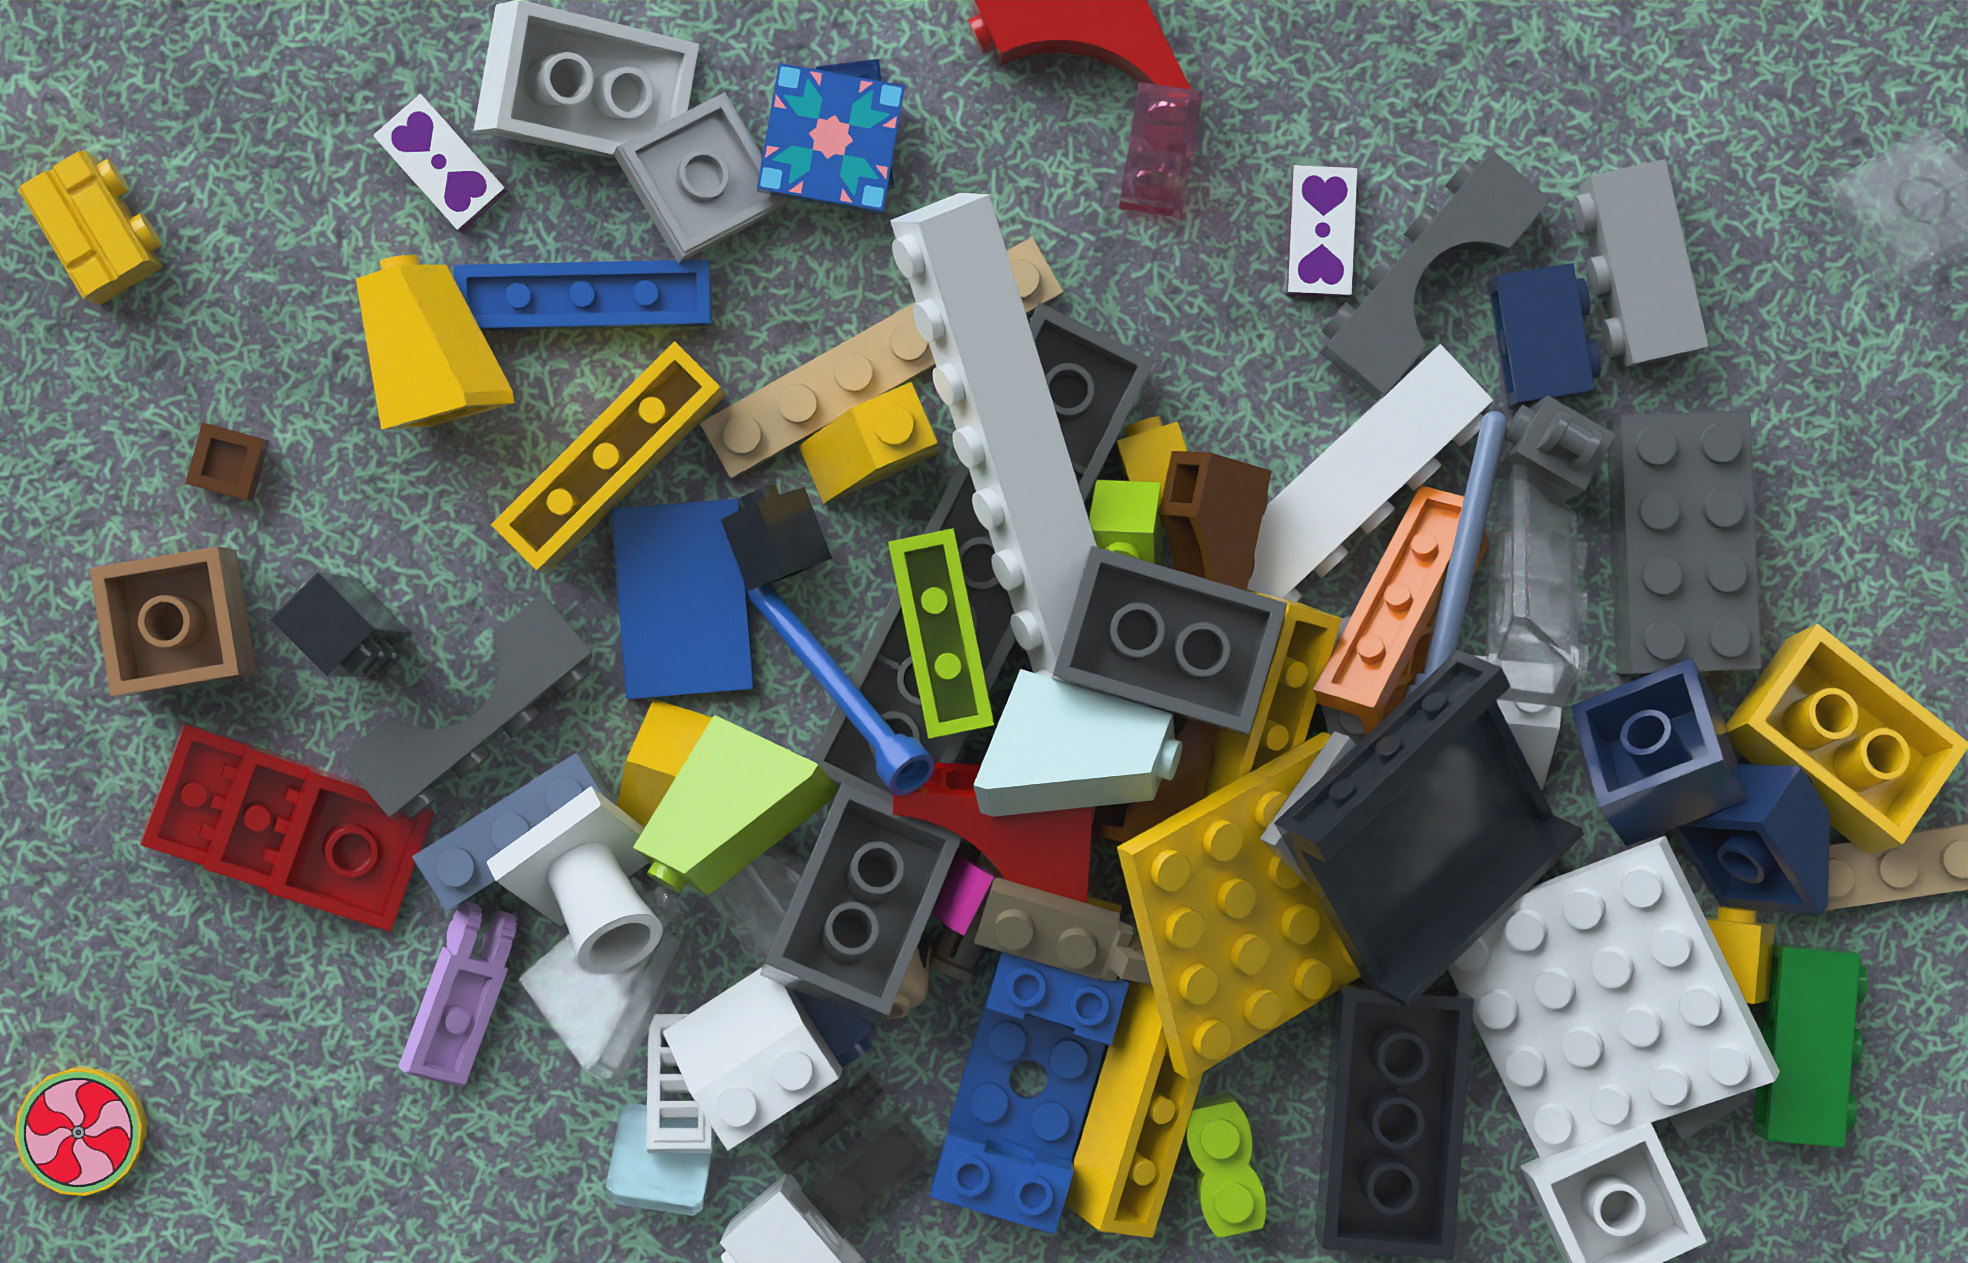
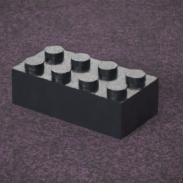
[1315,982,1474,1260]

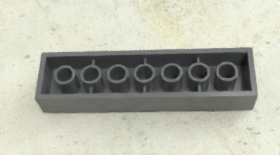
[810,302,1155,804]

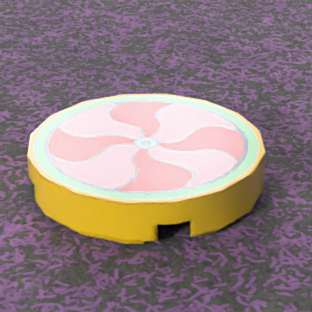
[15,1066,148,1196]

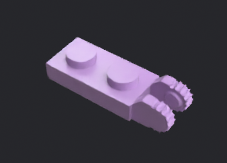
[398,901,518,1087]

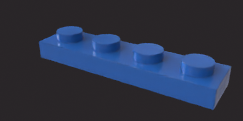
[454,259,712,331]

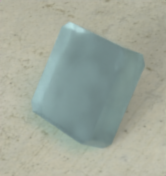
[606,1103,716,1216]

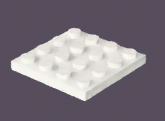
[1448,836,1780,1159]

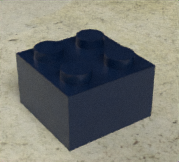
[1571,658,1749,846]

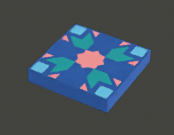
[757,63,905,215]

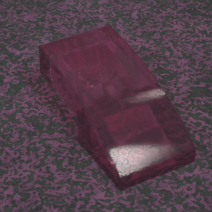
[1118,82,1203,218]

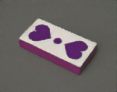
[373,93,508,233]
[1286,165,1357,298]

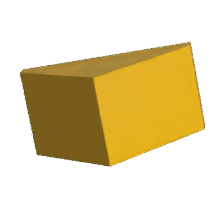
[617,699,712,828]

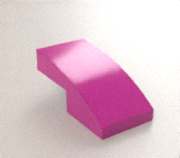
[931,847,994,935]

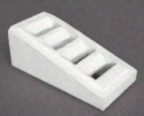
[646,1014,713,1154]

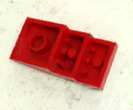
[140,722,434,932]

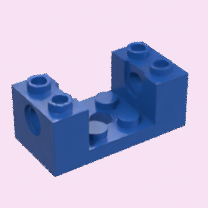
[930,951,1130,1234]

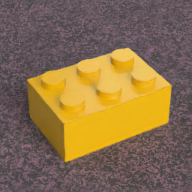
[1726,624,1968,855]

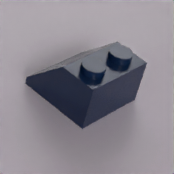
[1670,763,1830,915]

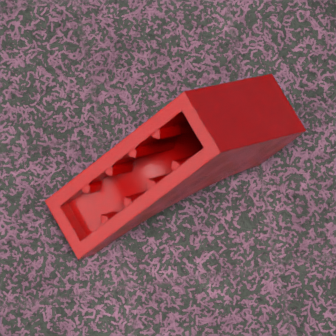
[967,0,1196,122]
[893,762,1093,904]

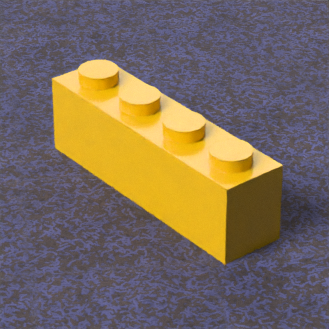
[491,341,727,574]

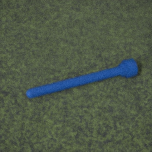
[745,584,935,796]

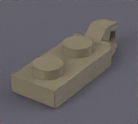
[974,877,1152,985]

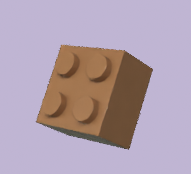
[89,546,257,696]

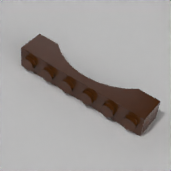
[1091,451,1272,842]

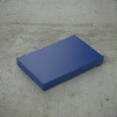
[611,498,755,699]

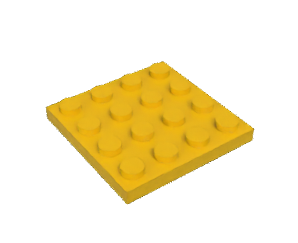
[1117,732,1361,1080]

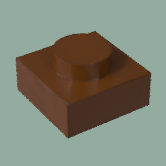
[185,422,269,502]

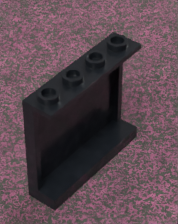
[1274,650,1584,1008]

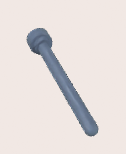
[1404,411,1508,700]

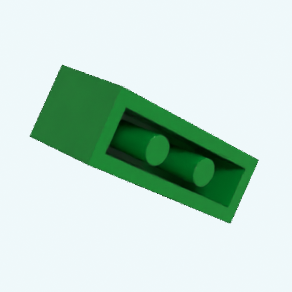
[1752,943,1867,1148]

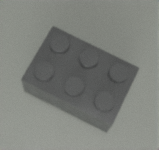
[1051,546,1288,735]
[760,782,962,1026]

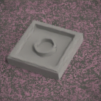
[613,92,789,263]

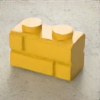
[18,150,163,305]

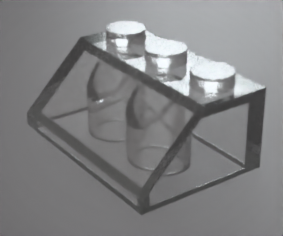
[1486,464,1588,708]

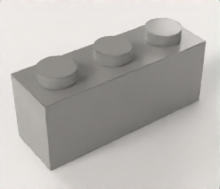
[1573,159,1709,370]

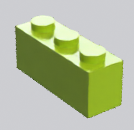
[888,528,994,739]

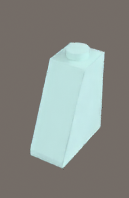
[974,669,1182,817]

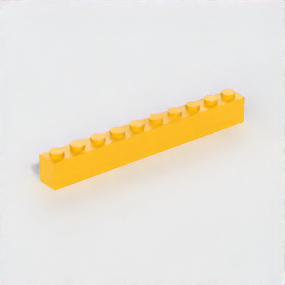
[1064,589,1342,1238]

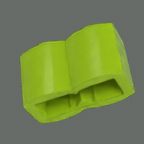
[1184,1091,1266,1238]

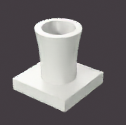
[487,786,663,975]

